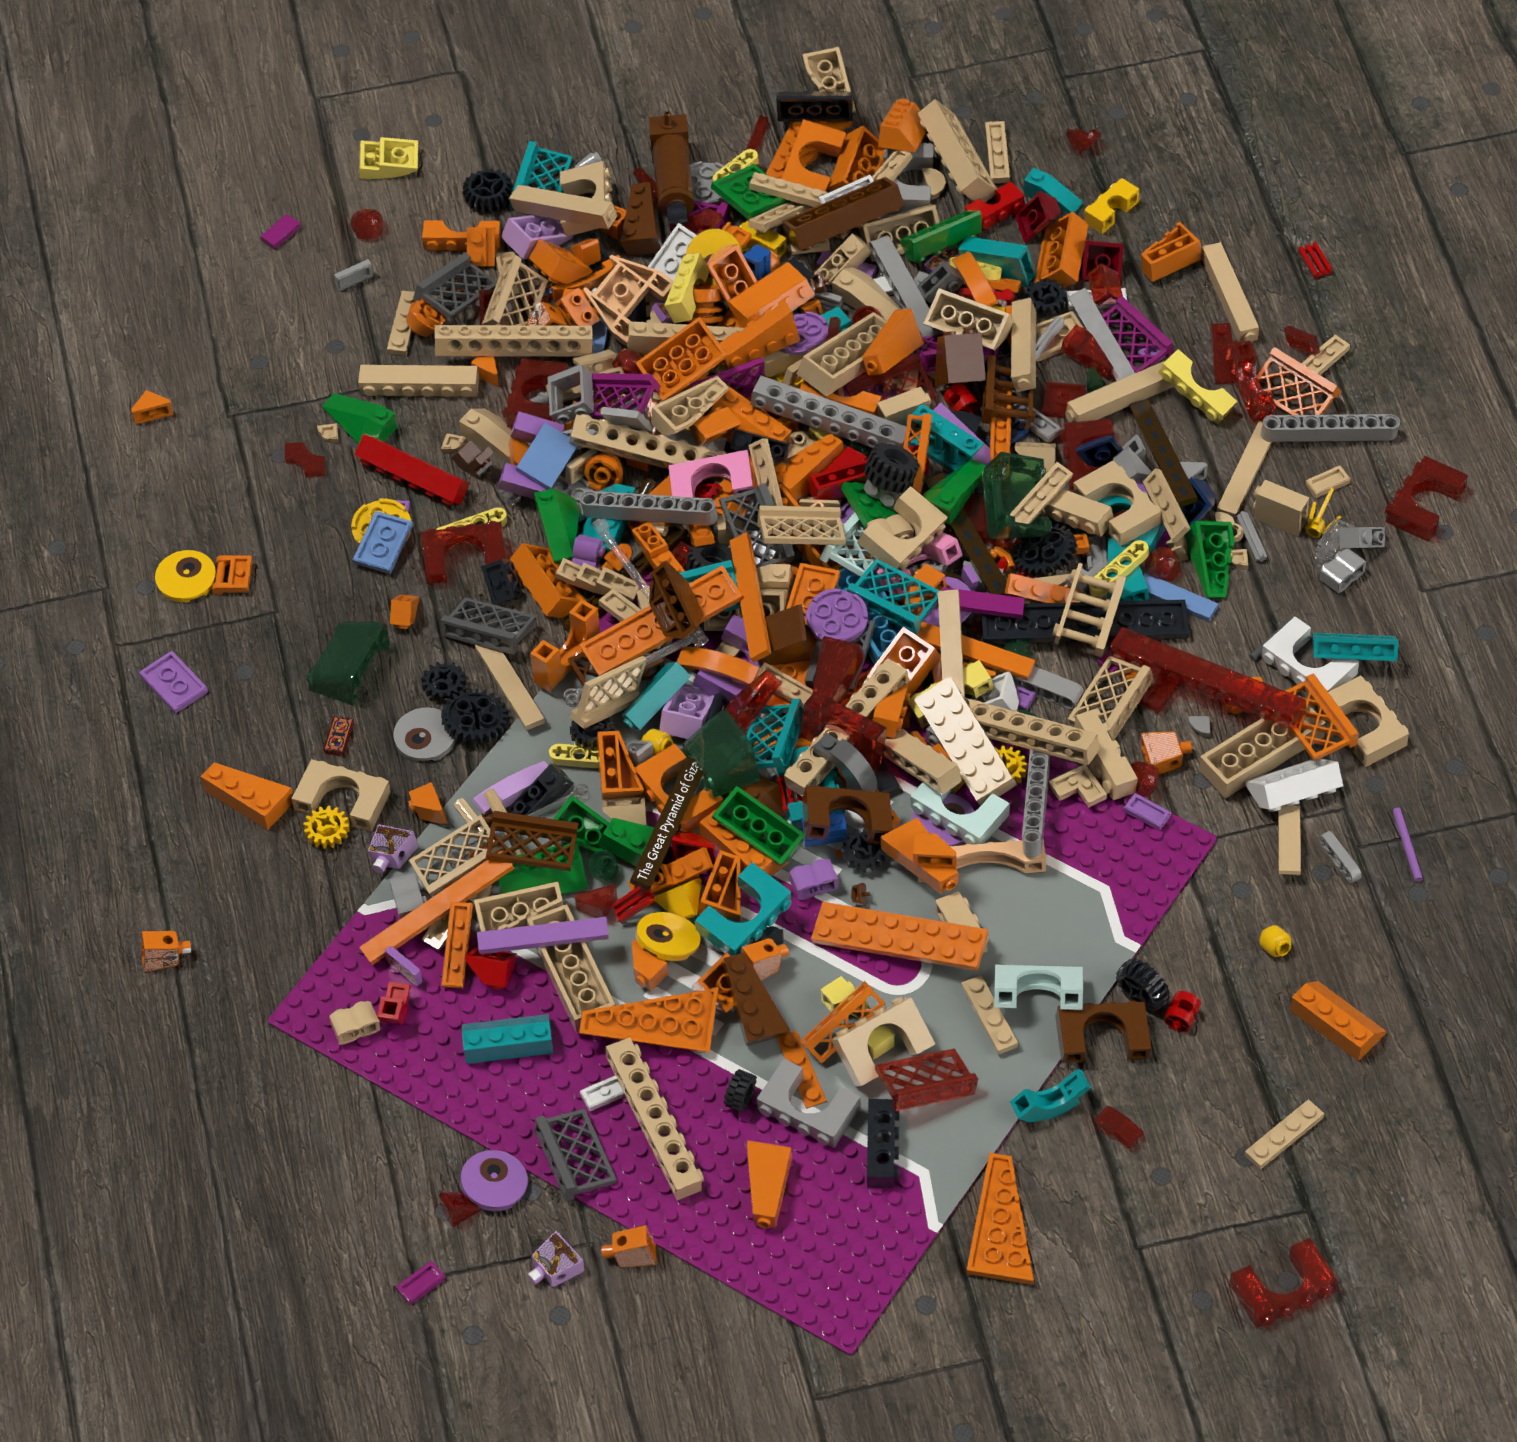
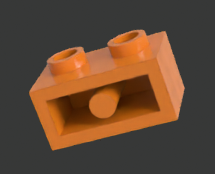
[555,287,600,326]

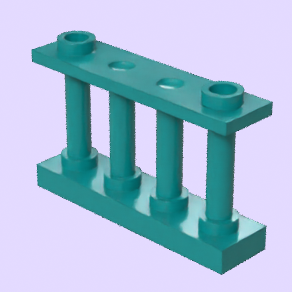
[910,404,984,473]

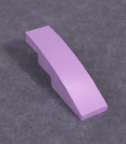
[472,761,548,815]

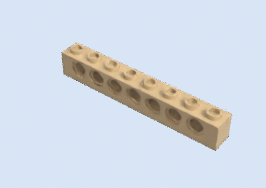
[435,325,592,357]
[569,414,727,482]
[784,658,909,797]
[965,698,1100,765]
[606,1038,704,1200]

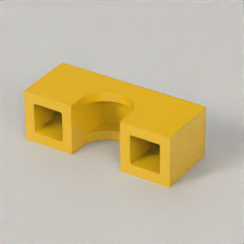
[1084,178,1139,234]

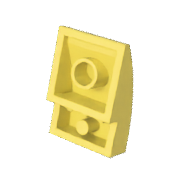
[359,137,418,179]

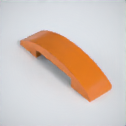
[952,251,998,307]
[552,255,620,302]
[677,647,759,687]

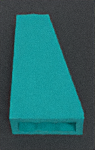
[958,236,1036,287]
[1107,538,1149,601]
[621,662,691,730]

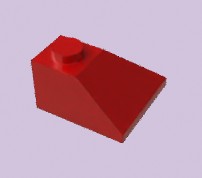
[672,831,716,871]
[465,947,518,990]

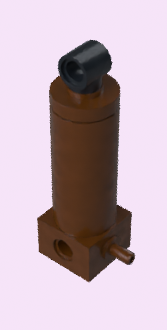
[649,111,694,226]

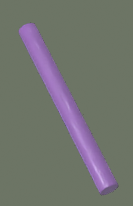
[1393,808,1423,882]

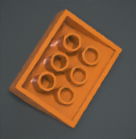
[636,317,729,401]

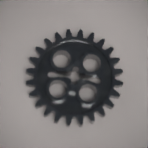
[1012,523,1078,578]
[441,688,509,745]

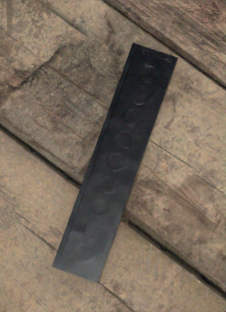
[981,600,1189,644]

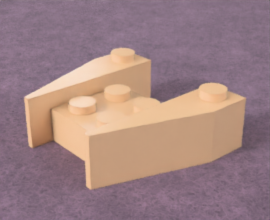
[583,255,674,347]

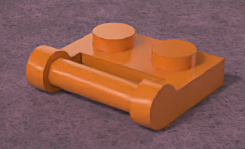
[212,555,253,595]

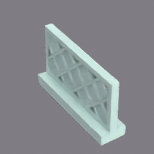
[820,512,876,577]

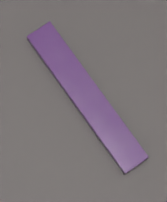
[477,917,609,954]

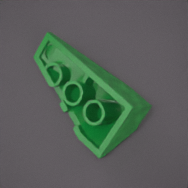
[1185,521,1235,599]

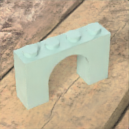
[911,782,1010,845]
[994,965,1083,1010]

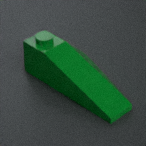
[322,393,397,445]
[923,459,989,525]
[534,488,580,564]
[553,795,627,862]

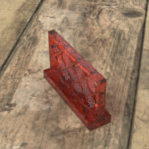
[845,353,937,416]
[875,1048,979,1111]

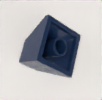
[1076,435,1124,471]
[1180,477,1215,526]

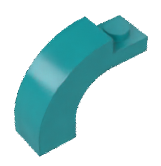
[1009,1069,1091,1122]

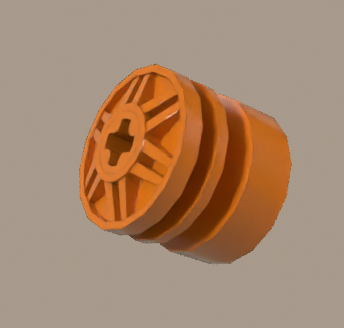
[684,285,723,324]

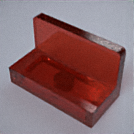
[1088,263,1122,306]

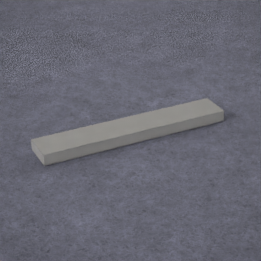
[1068,288,1135,381]

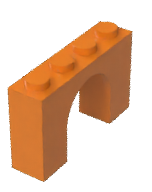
[778,120,846,192]
[530,599,600,692]
[635,744,723,833]

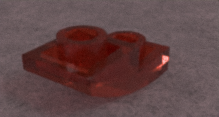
[1093,1105,1144,1149]

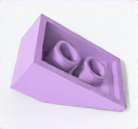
[501,215,573,259]
[659,684,714,742]

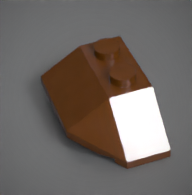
[649,561,703,640]
[706,769,785,818]

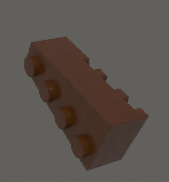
[620,182,662,256]
[722,953,790,1046]

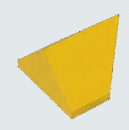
[654,878,702,919]

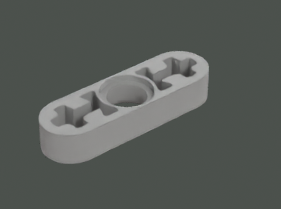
[1319,831,1362,884]

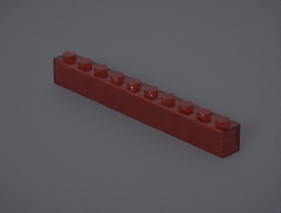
[1110,627,1307,729]

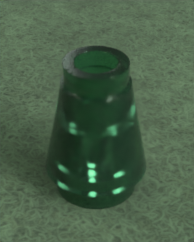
[1086,367,1106,393]

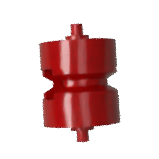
[943,383,980,414]
[1164,991,1201,1032]

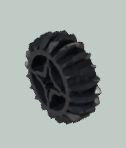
[462,168,514,214]
[1116,958,1170,1013]

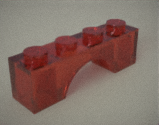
[1225,340,1276,422]

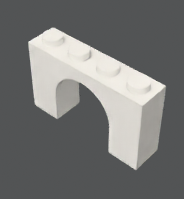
[1262,617,1359,692]

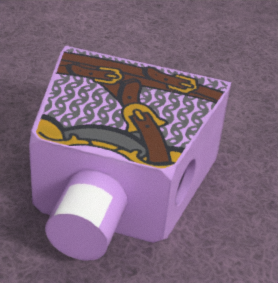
[368,825,419,874]
[527,1231,584,1287]

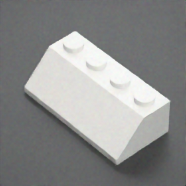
[1245,758,1343,812]

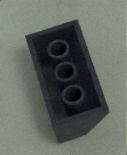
[776,91,853,122]

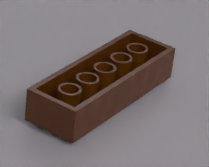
[782,177,905,251]

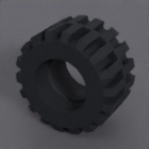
[864,443,920,493]
[685,542,735,574]

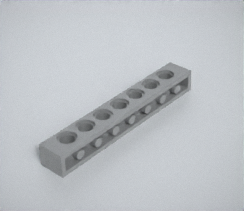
[750,376,906,448]

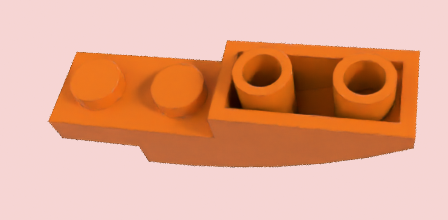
[632,522,685,573]
[686,524,715,547]
[628,848,714,899]

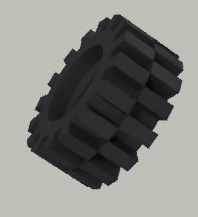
[724,1069,757,1113]

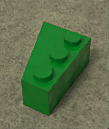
[597,817,677,866]

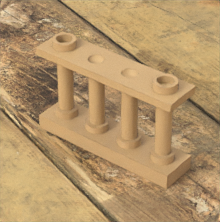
[1052,563,1126,657]

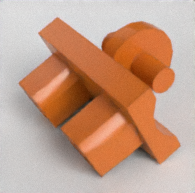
[601,543,633,572]

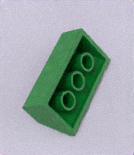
[900,210,982,263]
[711,786,805,866]
[497,841,588,896]

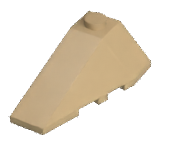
[802,47,856,113]
[832,267,901,321]
[652,376,729,435]
[459,408,512,463]

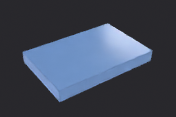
[515,423,578,490]
[353,511,413,574]

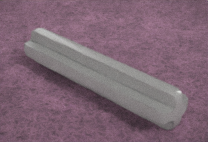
[1036,316,1064,360]
[1237,511,1267,562]

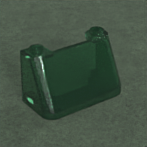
[982,452,1052,540]
[306,621,390,706]
[680,710,760,798]

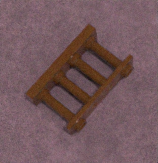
[982,354,1037,430]

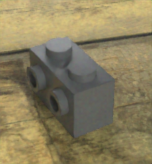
[917,261,965,304]

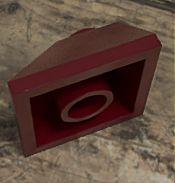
[1015,191,1061,244]
[1082,239,1124,283]

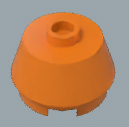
[406,299,445,337]
[584,452,623,491]

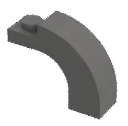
[813,733,878,792]

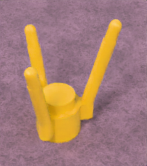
[1305,488,1341,538]

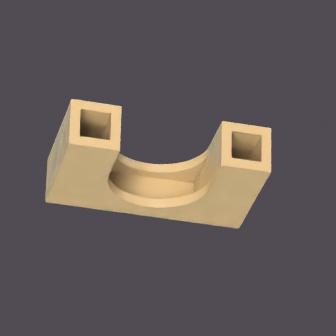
[560,161,612,236]
[1074,461,1162,546]
[857,486,948,570]
[1318,676,1409,767]
[292,759,391,832]
[831,996,935,1086]

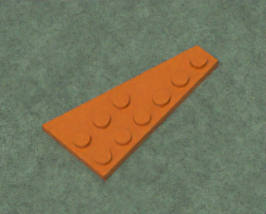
[766,121,852,178]
[579,987,719,1053]
[966,1153,1034,1285]

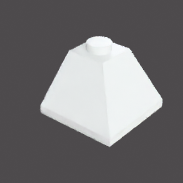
[971,671,1019,711]

